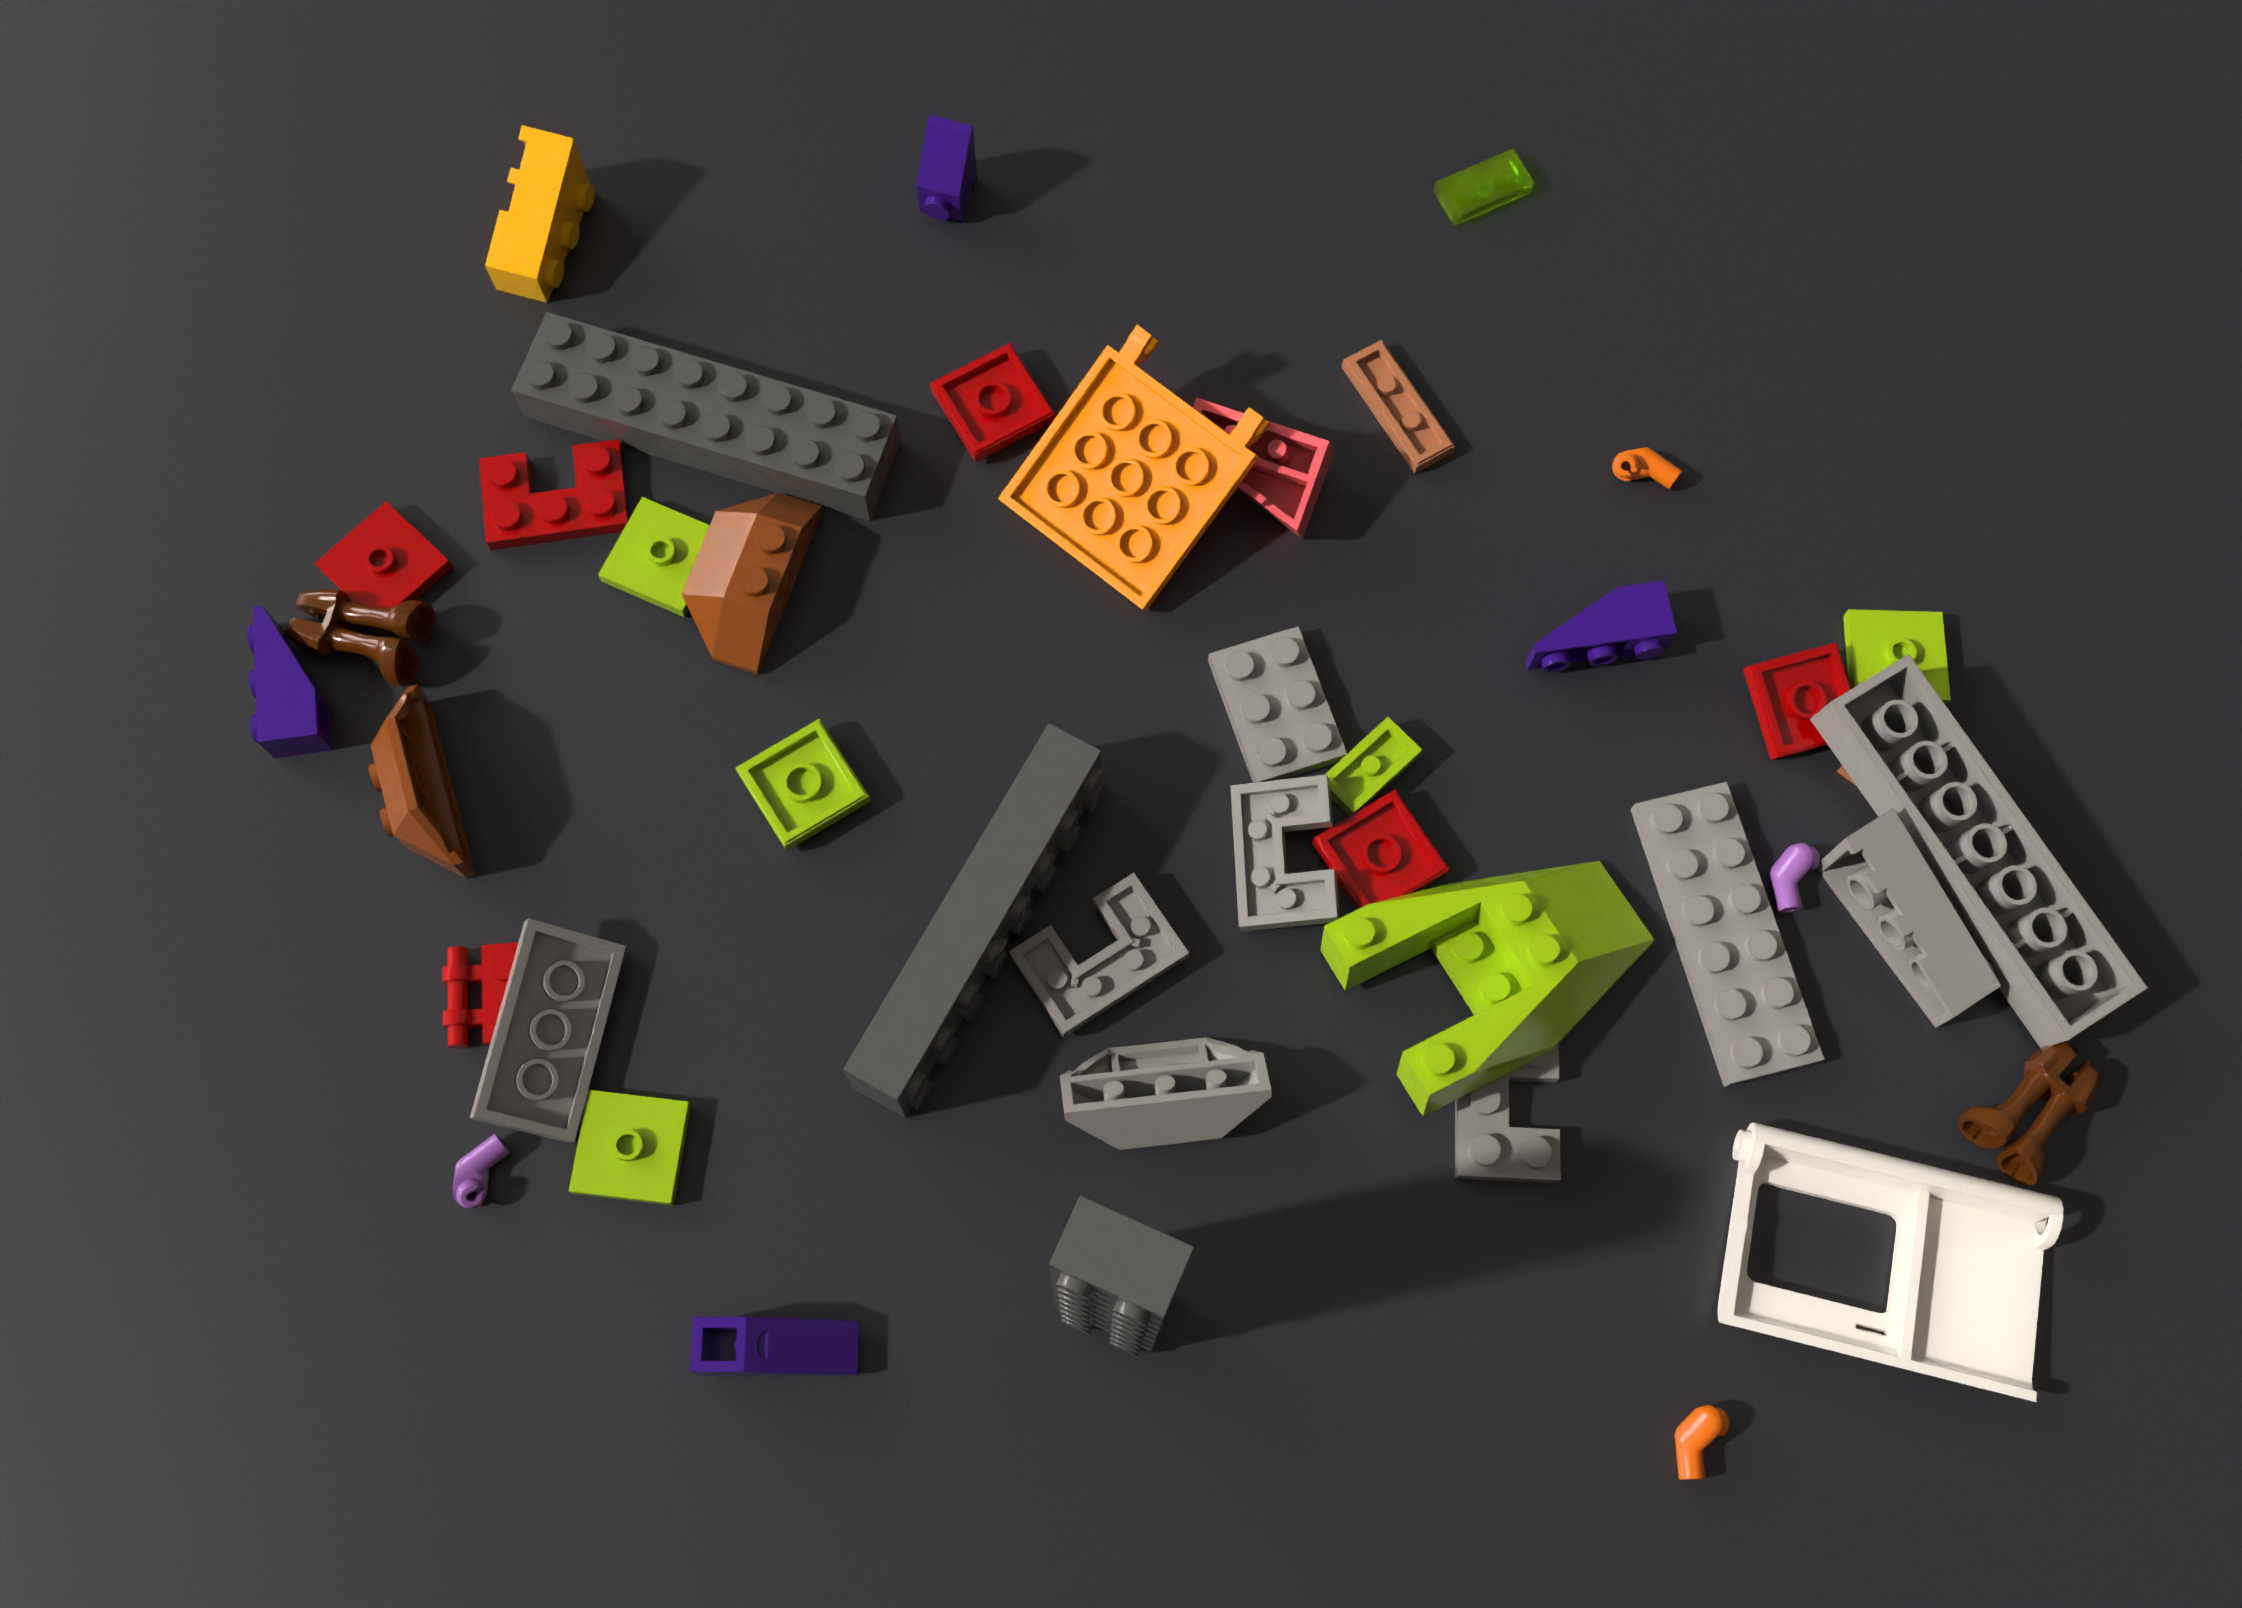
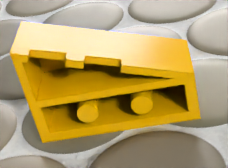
[485,125,595,303]

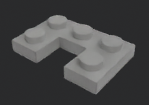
[1230,774,1340,932]
[1009,873,1189,1038]
[1455,1044,1561,1183]

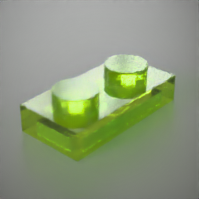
[1433,148,1535,226]

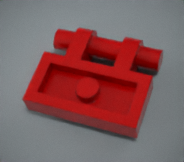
[442,942,518,1049]

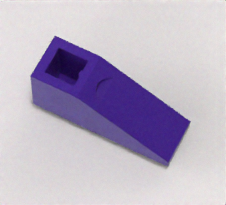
[1525,580,1677,672]
[247,606,333,758]
[690,1317,860,1376]

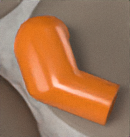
[1612,447,1683,490]
[1675,1405,1730,1480]

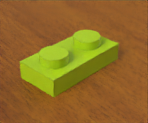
[1326,717,1422,816]

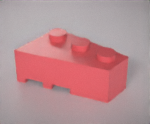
[1193,397,1334,539]

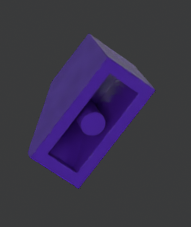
[916,115,978,222]

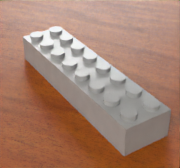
[1810,654,2148,1048]

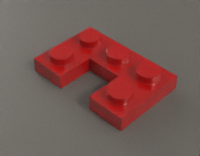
[479,439,630,550]

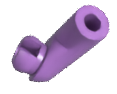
[1770,843,1820,913]
[453,1133,511,1209]

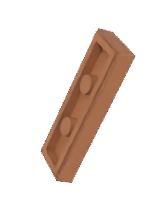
[1341,339,1455,474]

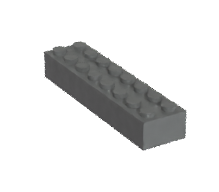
[511,312,901,521]
[843,723,1105,1118]
[1049,1196,1194,1357]

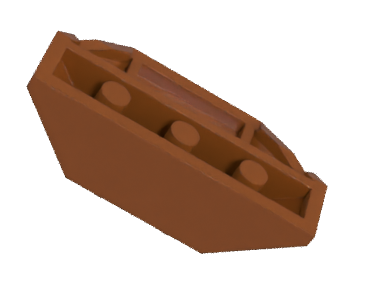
[682,492,823,675]
[368,685,476,879]

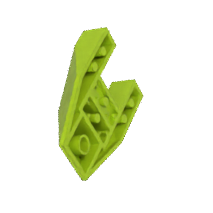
[1320,861,1654,1116]

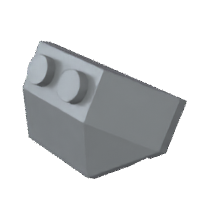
[1060,1037,1272,1150]

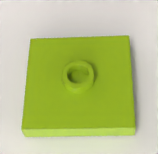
[598,497,710,617]
[1843,609,1951,705]
[735,719,871,851]
[569,1090,691,1206]

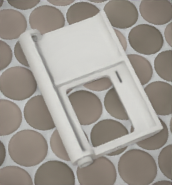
[1717,1122,2063,1402]

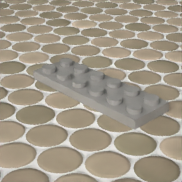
[1630,782,1825,1088]

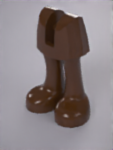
[284,589,435,687]
[1957,1040,2103,1186]

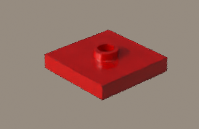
[930,343,1056,463]
[314,501,453,630]
[1743,642,1851,760]
[1312,790,1450,909]

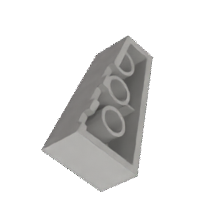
[1816,808,2001,1028]

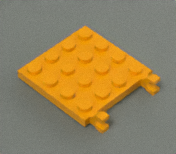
[998,325,1270,611]

